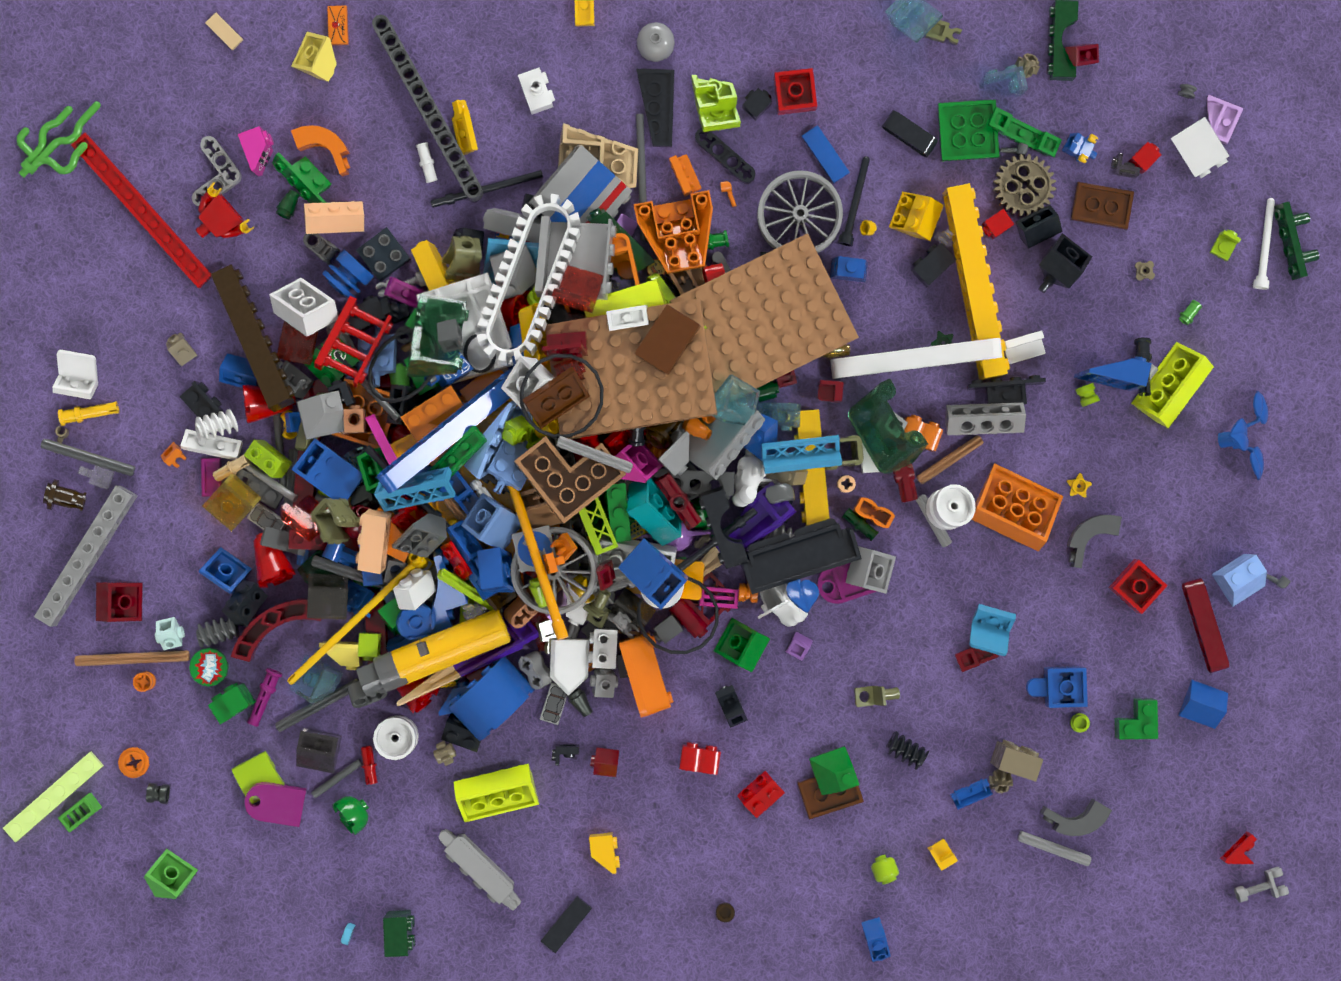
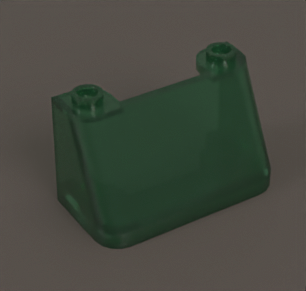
[407,293,469,377]
[848,379,928,474]

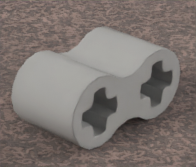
[519,651,553,690]

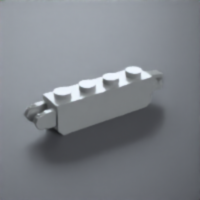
[438,829,521,910]

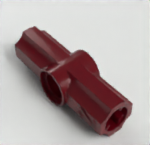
[890,443,918,503]
[655,472,702,530]

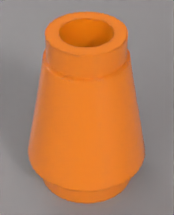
[682,418,712,440]

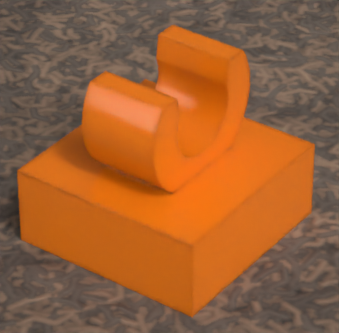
[161,442,186,468]
[550,533,578,560]
[542,552,565,574]

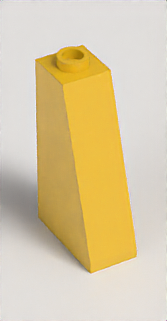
[411,240,456,291]

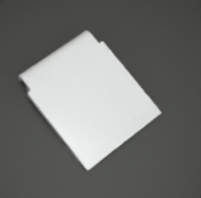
[417,273,513,385]

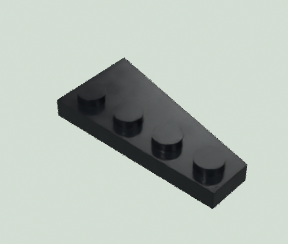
[636,69,675,147]

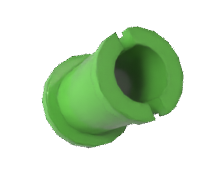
[1179,300,1202,325]

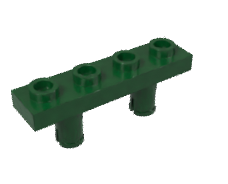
[1274,201,1319,280]

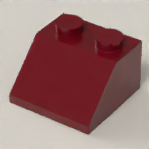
[96,582,143,622]

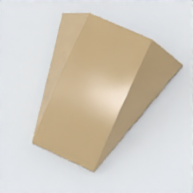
[558,123,638,188]

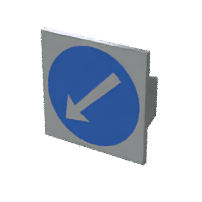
[512,525,557,573]

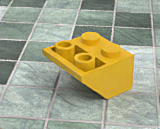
[889,191,944,241]

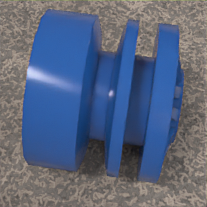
[322,249,374,298]

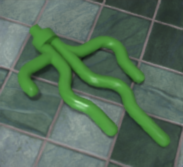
[16,101,101,178]

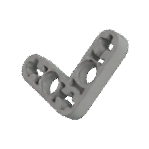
[192,136,242,207]

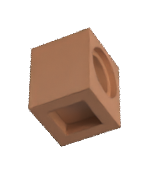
[343,405,367,434]

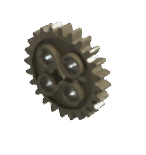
[993,154,1056,217]

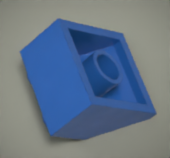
[475,547,515,592]

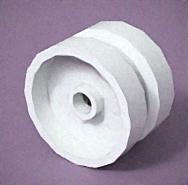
[926,485,976,530]
[373,715,419,760]

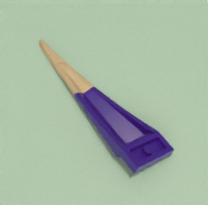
[700,481,797,576]
[396,615,539,706]

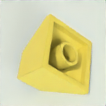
[292,32,337,82]
[319,641,363,670]

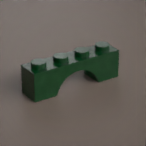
[1047,0,1079,81]

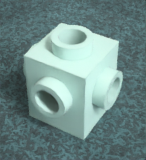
[155,617,185,650]

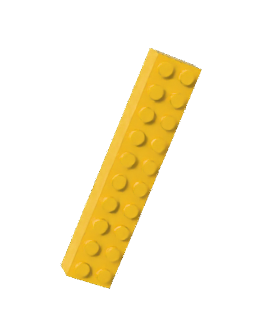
[942,183,1010,380]

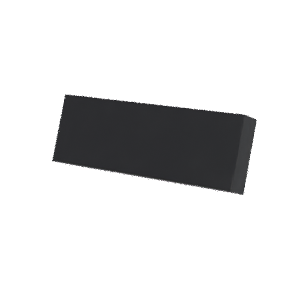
[541,896,592,953]

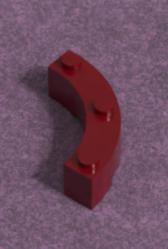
[231,598,329,662]

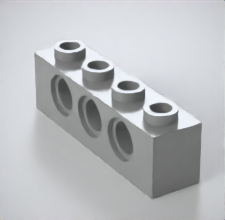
[945,403,1026,435]

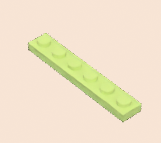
[3,751,104,842]

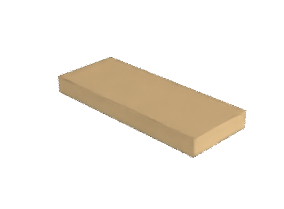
[205,13,243,50]

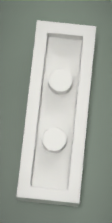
[181,429,243,460]

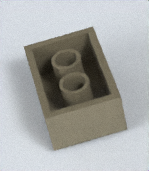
[990,739,1043,782]

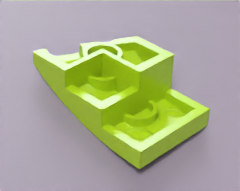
[691,75,741,132]

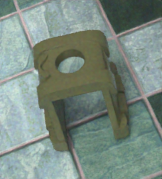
[442,236,482,282]
[824,435,864,470]
[311,498,360,544]

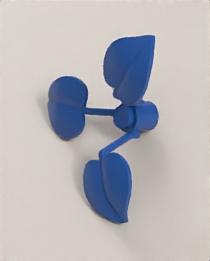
[1218,391,1268,480]
[786,579,819,613]

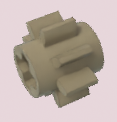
[1015,53,1040,78]
[433,741,457,766]
[989,769,1013,793]

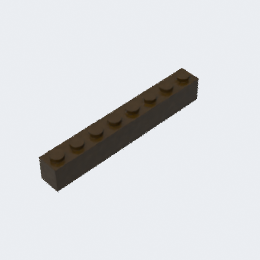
[211,264,295,412]

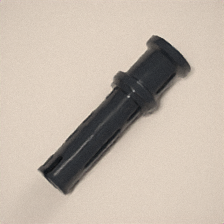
[1134,337,1152,396]

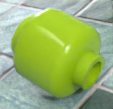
[871,855,899,885]

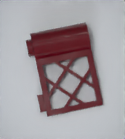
[668,572,734,638]

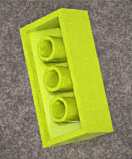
[582,279,667,318]
[1131,342,1214,428]
[454,764,539,822]

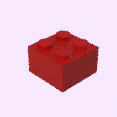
[773,68,817,115]
[1108,559,1168,614]

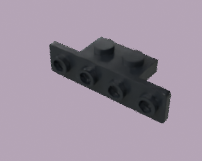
[967,375,1046,405]

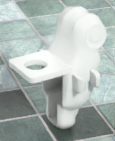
[732,449,781,507]
[758,584,808,627]

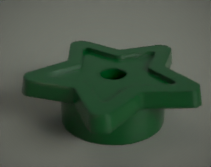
[931,331,954,346]

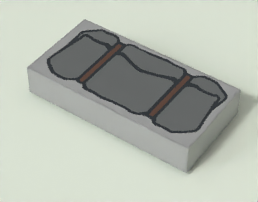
[247,502,288,531]
[540,682,567,725]

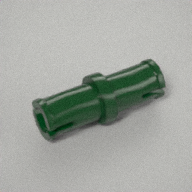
[842,508,879,541]

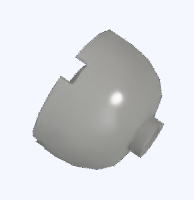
[637,22,675,62]

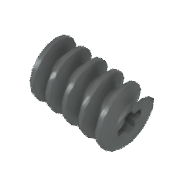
[196,617,240,648]

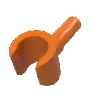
[720,181,737,207]

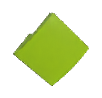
[232,751,285,804]

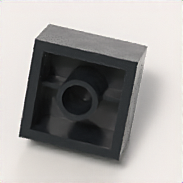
[1038,233,1093,293]

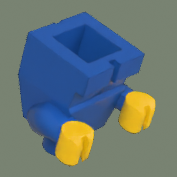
[1062,133,1098,163]

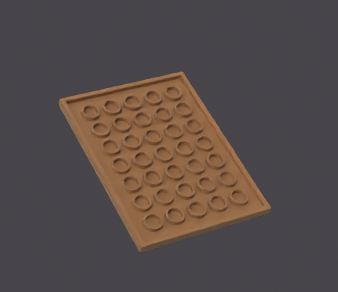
[670,233,859,406]
[545,298,718,439]

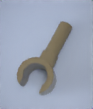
[54,426,69,453]

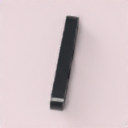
[695,128,756,184]

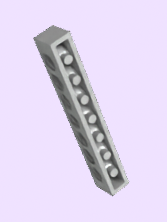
[34,485,137,627]

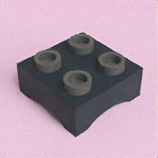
[356,227,411,282]

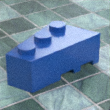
[744,410,778,461]

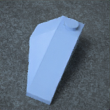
[464,401,517,479]

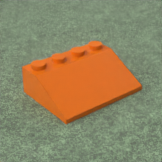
[971,463,1063,551]

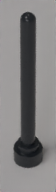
[838,156,870,247]

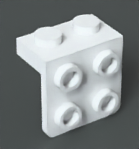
[52,350,98,399]

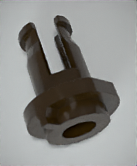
[645,420,685,449]
[43,479,87,511]

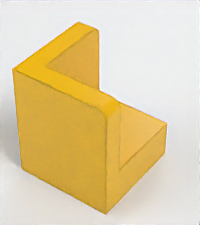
[928,839,958,871]

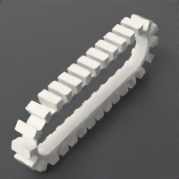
[477,194,581,366]

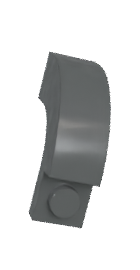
[1067,515,1122,568]
[1040,799,1112,836]

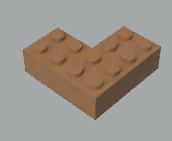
[514,436,626,524]

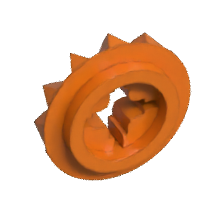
[118,747,150,778]

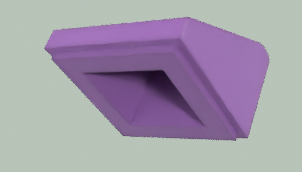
[617,213,638,236]
[785,632,813,661]

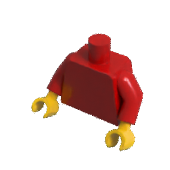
[195,182,254,238]

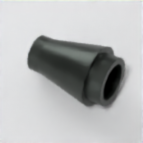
[567,687,593,717]

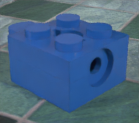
[1026,666,1088,708]

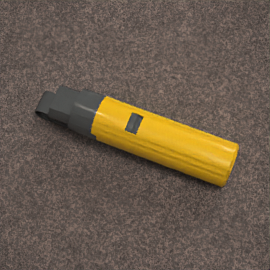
[347,610,511,708]

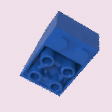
[291,438,363,500]
[618,538,688,610]

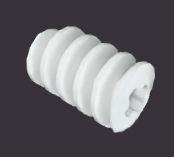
[195,409,238,441]

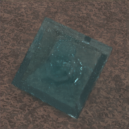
[713,375,760,425]
[290,654,343,704]

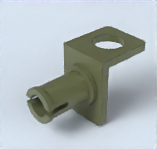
[583,589,611,629]
[854,686,900,707]

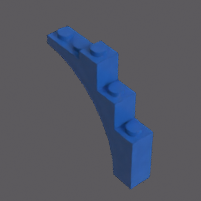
[387,548,468,652]

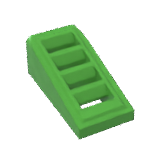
[58,793,102,833]

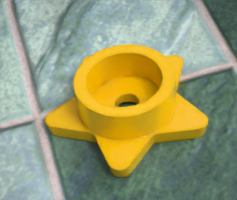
[1067,473,1092,498]

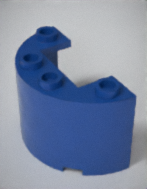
[448,657,535,741]

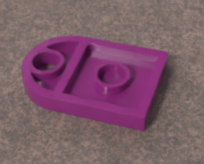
[817,563,877,604]
[245,782,307,827]

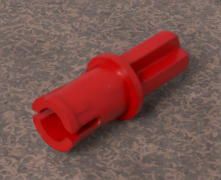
[361,745,378,785]

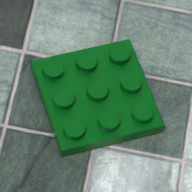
[937,100,999,162]

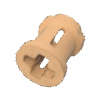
[837,475,856,493]

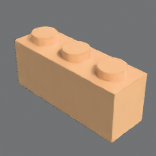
[304,201,364,234]
[356,509,391,574]

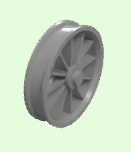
[757,171,843,253]
[511,527,599,614]

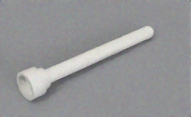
[1253,198,1275,290]

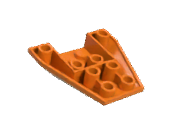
[633,190,713,274]

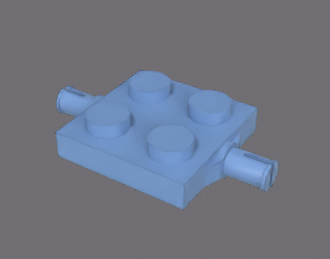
[357,325,397,388]
[486,439,528,494]

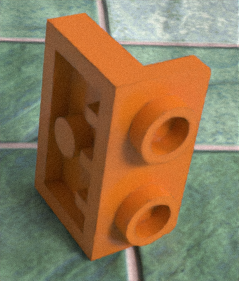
[669,154,701,197]

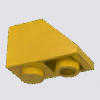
[589,832,620,874]

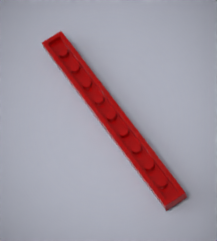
[71,132,212,289]

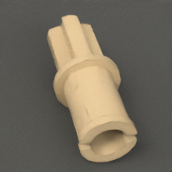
[213,454,251,481]

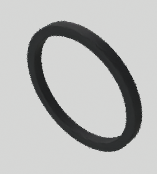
[463,334,496,373]

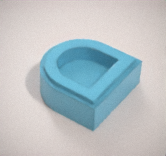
[341,923,356,945]

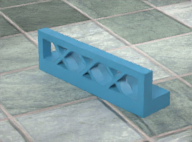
[761,435,842,474]
[374,467,456,512]

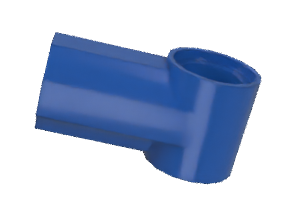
[322,543,358,568]

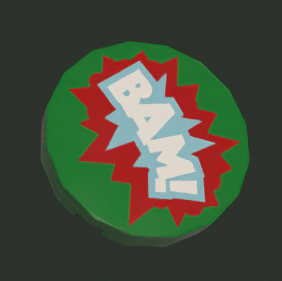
[189,648,229,686]

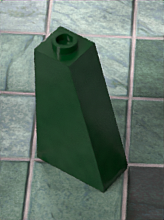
[586,208,655,281]

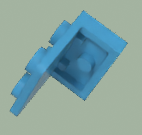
[969,604,1016,656]

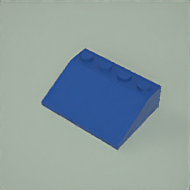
[1074,356,1152,391]

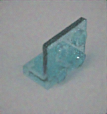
[885,0,943,43]
[980,65,1028,98]

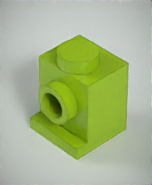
[501,415,534,446]

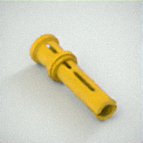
[58,401,119,426]

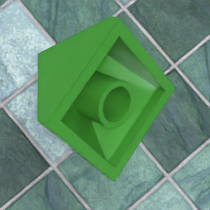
[144,849,198,899]

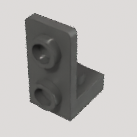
[260,526,306,556]

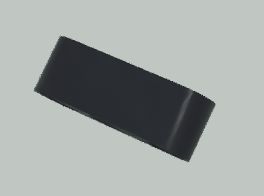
[882,110,938,158]

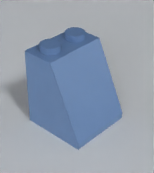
[461,493,521,550]

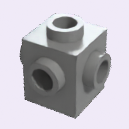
[590,668,618,698]

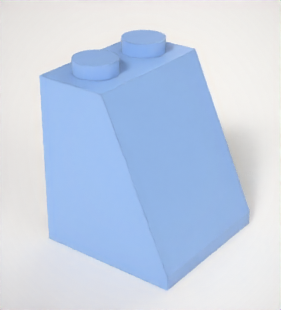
[1212,554,1267,607]

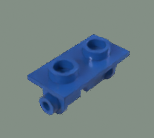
[950,778,993,810]

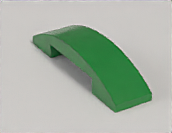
[988,107,1062,157]

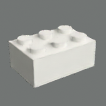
[269,278,338,336]

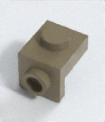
[166,332,197,367]

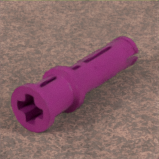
[247,668,283,727]

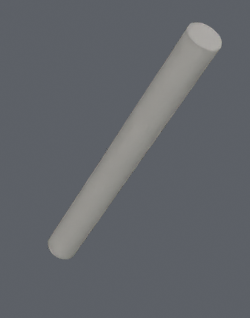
[239,456,298,502]

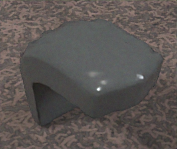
[766,483,795,504]

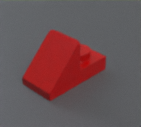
[1220,832,1257,864]

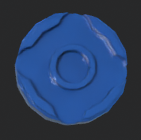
[396,604,436,641]

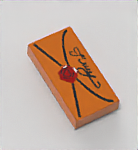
[327,5,349,46]

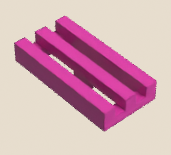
[699,587,739,609]

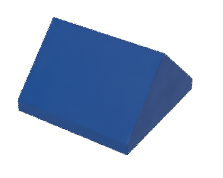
[199,547,252,594]
[1178,680,1228,729]

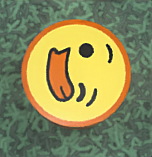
[647,259,666,276]

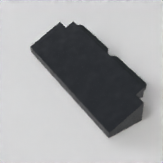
[740,518,862,594]

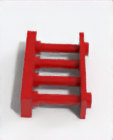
[314,296,393,388]

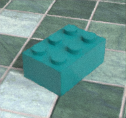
[627,478,682,546]

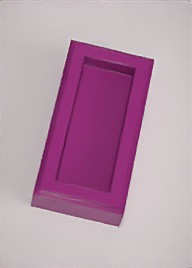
[201,458,222,497]

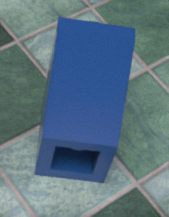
[861,917,891,962]

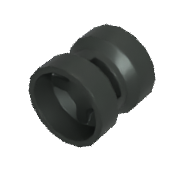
[146,783,170,804]

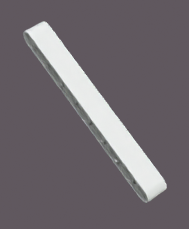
[830,338,1002,379]

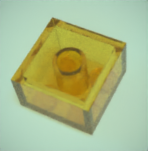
[202,473,261,532]

